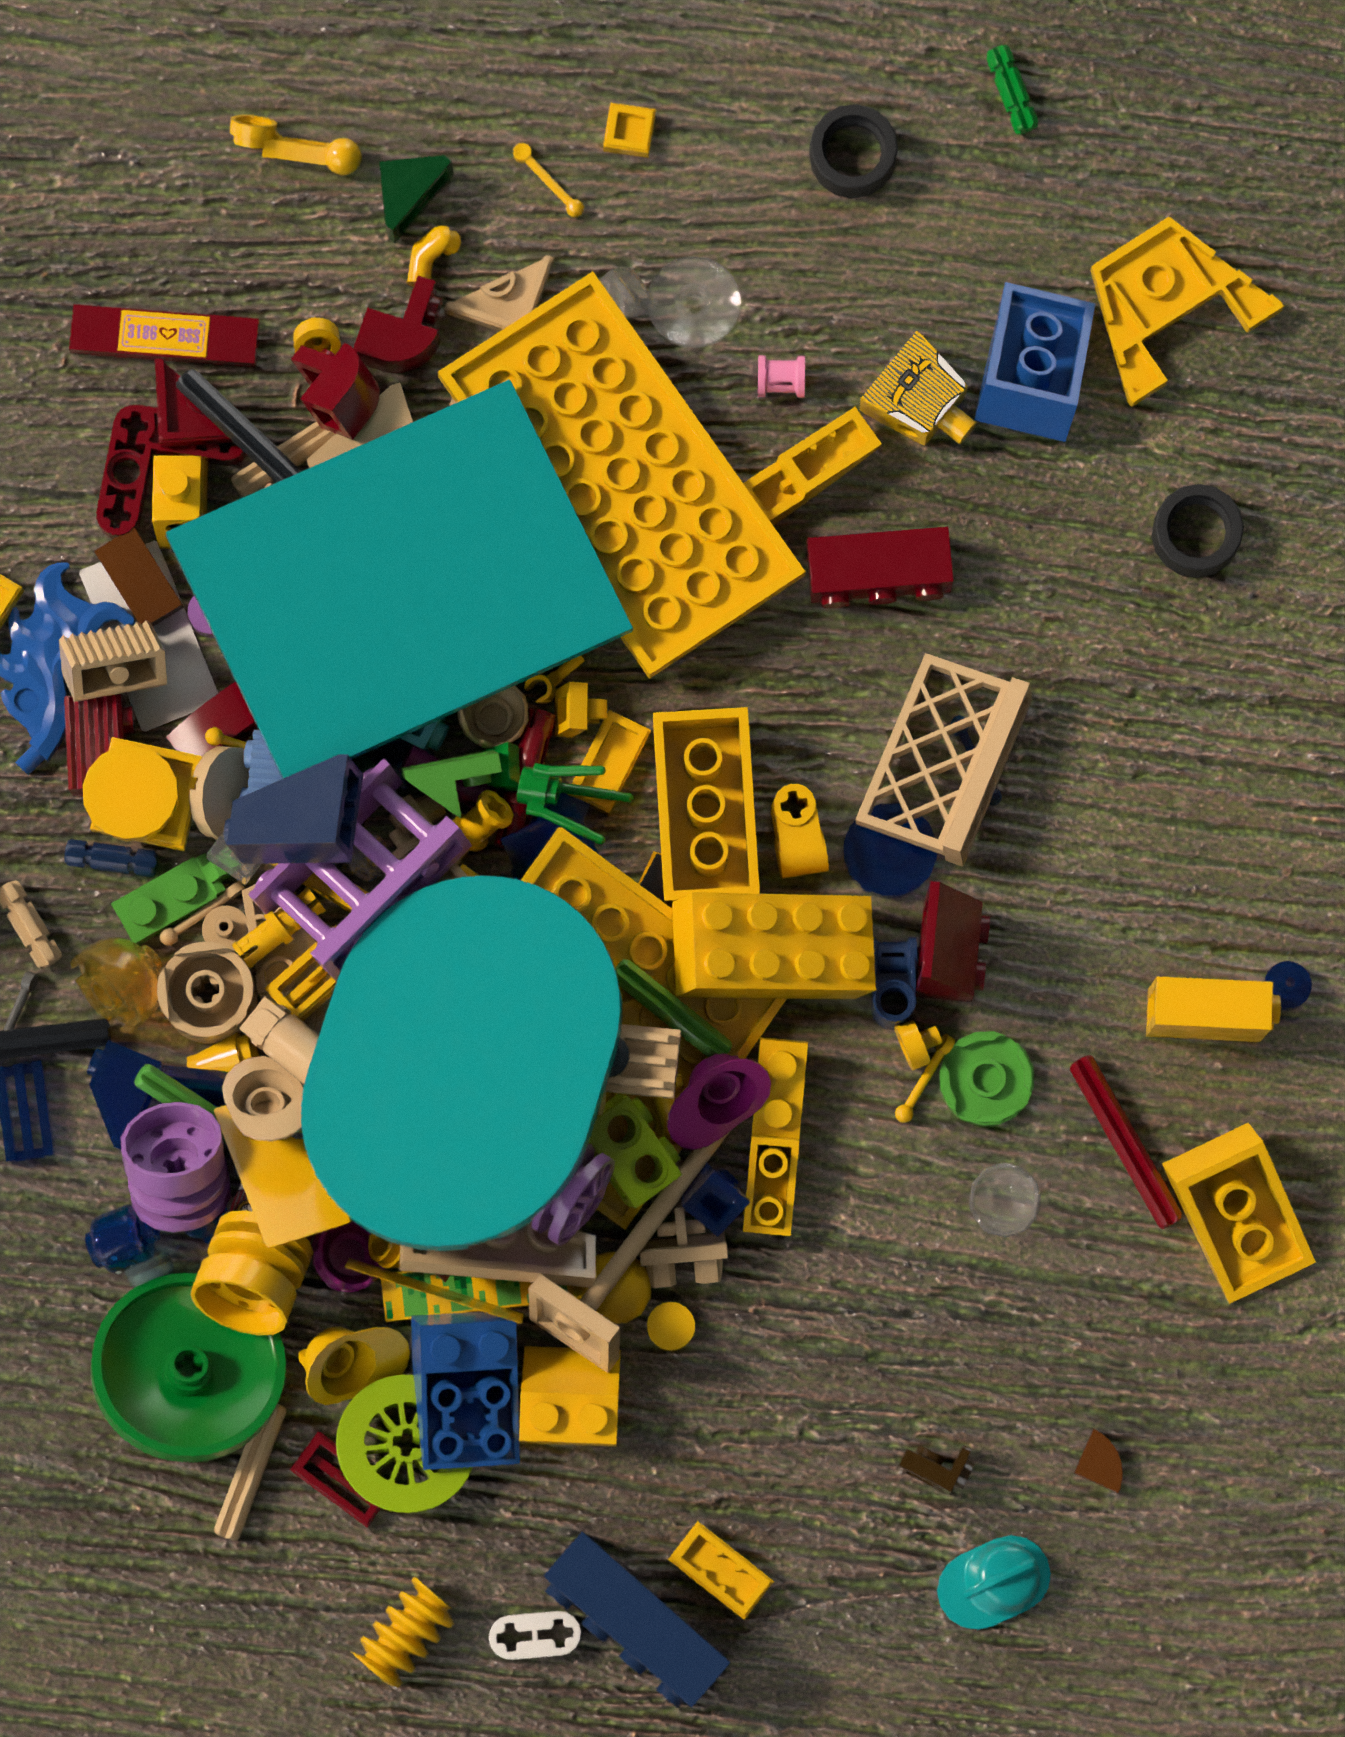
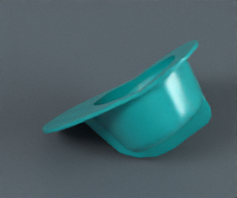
[937,1535,1051,1630]

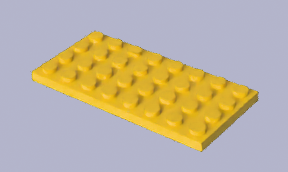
[438,271,806,679]

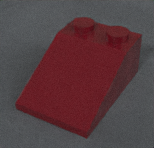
[916,881,990,1002]

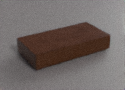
[94,527,184,626]

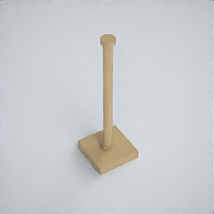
[528,1132,729,1373]

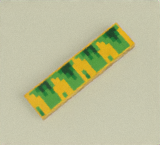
[381,1271,574,1323]

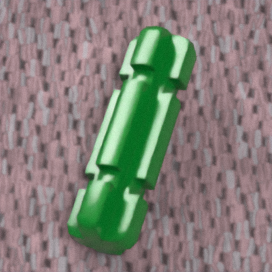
[986,45,1039,135]

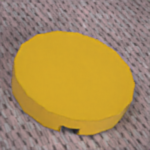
[83,745,179,841]

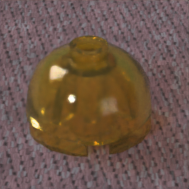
[70,937,162,1034]

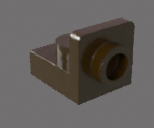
[896,1445,975,1495]

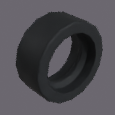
[809,104,898,199]
[1151,484,1244,578]

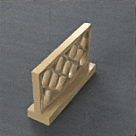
[855,653,1032,867]

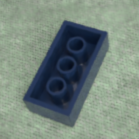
[543,1532,730,1709]

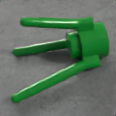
[517,763,633,845]

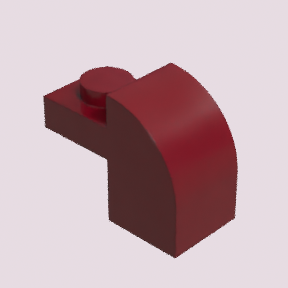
[353,276,443,373]
[291,343,380,440]

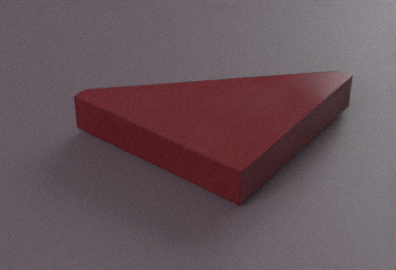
[155,358,233,447]

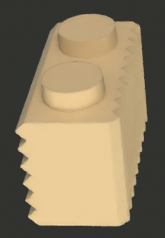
[59,620,167,702]

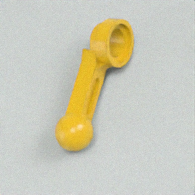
[230,115,362,175]

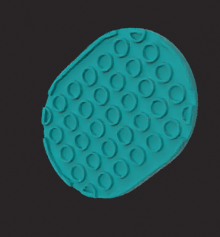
[301,876,622,1251]

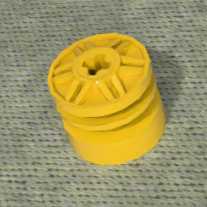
[190,1210,313,1336]

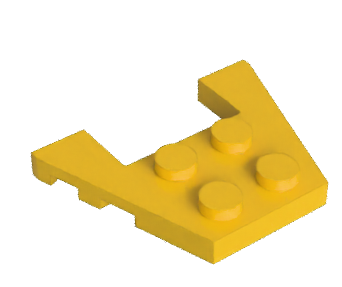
[1090,217,1284,407]

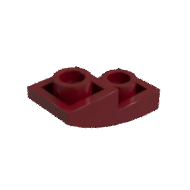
[166,681,258,756]

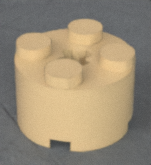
[157,941,258,1044]

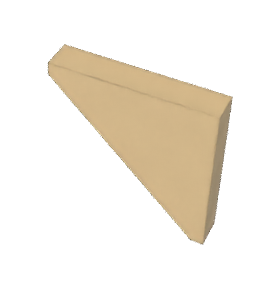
[444,255,554,332]

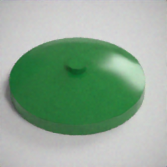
[91,1273,286,1462]

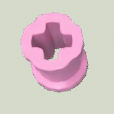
[758,355,805,398]

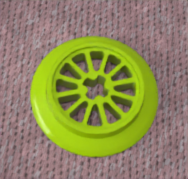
[336,1374,473,1513]

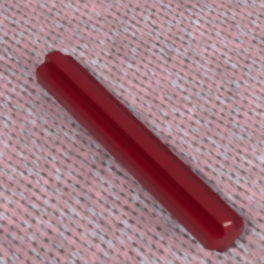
[1070,1055,1182,1229]

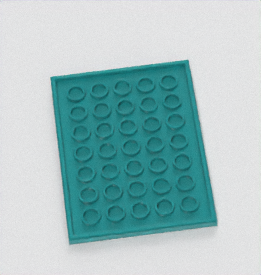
[166,379,633,779]

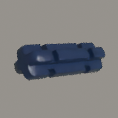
[64,839,158,877]

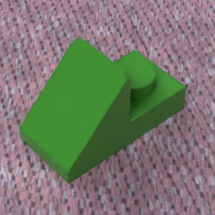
[400,750,502,818]

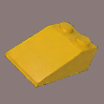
[1162,1123,1316,1304]

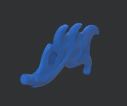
[0,563,136,776]

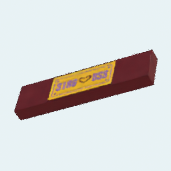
[69,304,260,368]

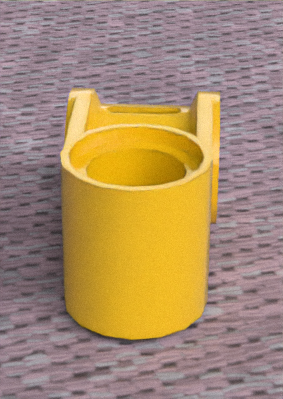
[771,784,829,879]

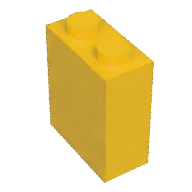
[1146,977,1281,1042]

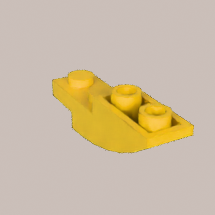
[743,1037,808,1236]

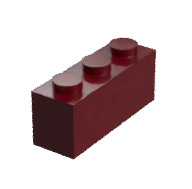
[806,526,954,609]

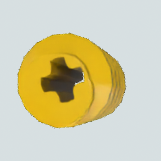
[351,1576,454,1688]

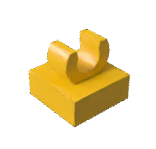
[555,682,607,738]

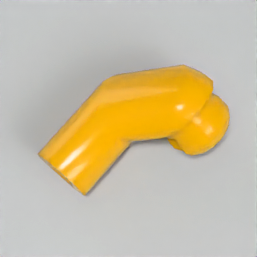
[407,226,461,287]

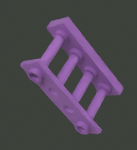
[248,759,472,982]

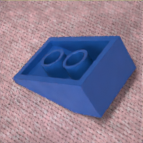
[974,282,1096,442]

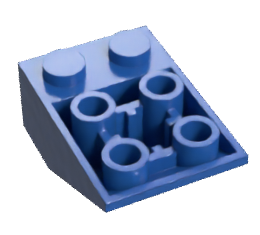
[411,1312,520,1470]

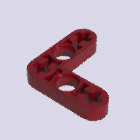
[96,404,246,539]

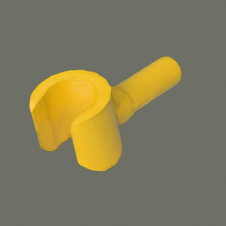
[524,656,585,704]

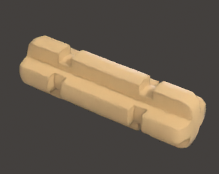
[0,880,62,969]

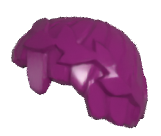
[312,1217,385,1292]

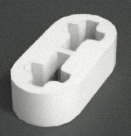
[489,1611,581,1660]

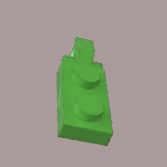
[111,850,243,946]

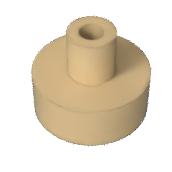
[202,906,248,953]

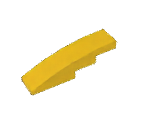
[743,407,882,525]

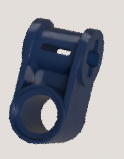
[871,937,917,1030]

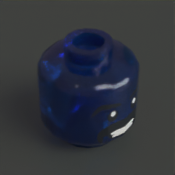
[85,1204,160,1274]

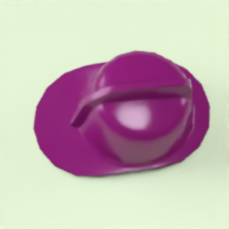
[667,1054,771,1150]

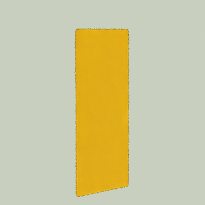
[214,1105,350,1248]
[345,1258,523,1324]

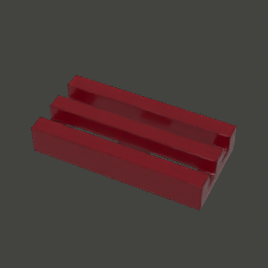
[290,1431,382,1528]

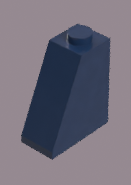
[224,754,364,864]

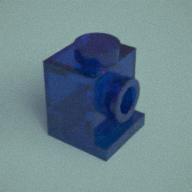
[681,1163,750,1237]

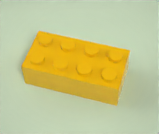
[653,707,760,908]
[672,892,876,999]

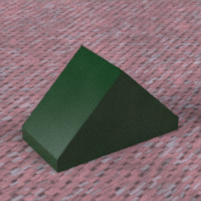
[379,155,454,243]

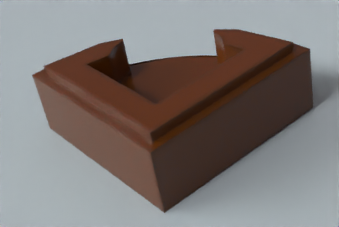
[1073,1429,1123,1494]

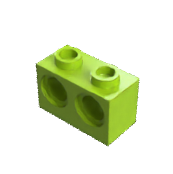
[588,1094,683,1208]

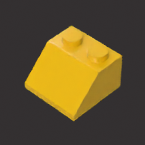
[519,1346,621,1447]

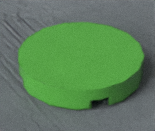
[939,1031,1034,1127]

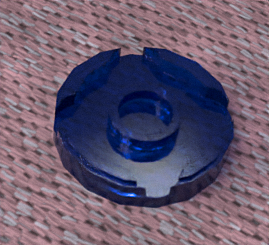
[843,804,937,898]

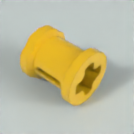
[452,790,513,852]

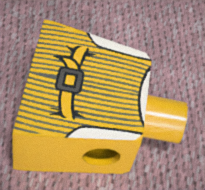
[859,331,977,445]

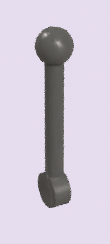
[0,971,38,1064]

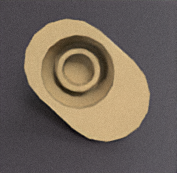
[222,1056,303,1141]

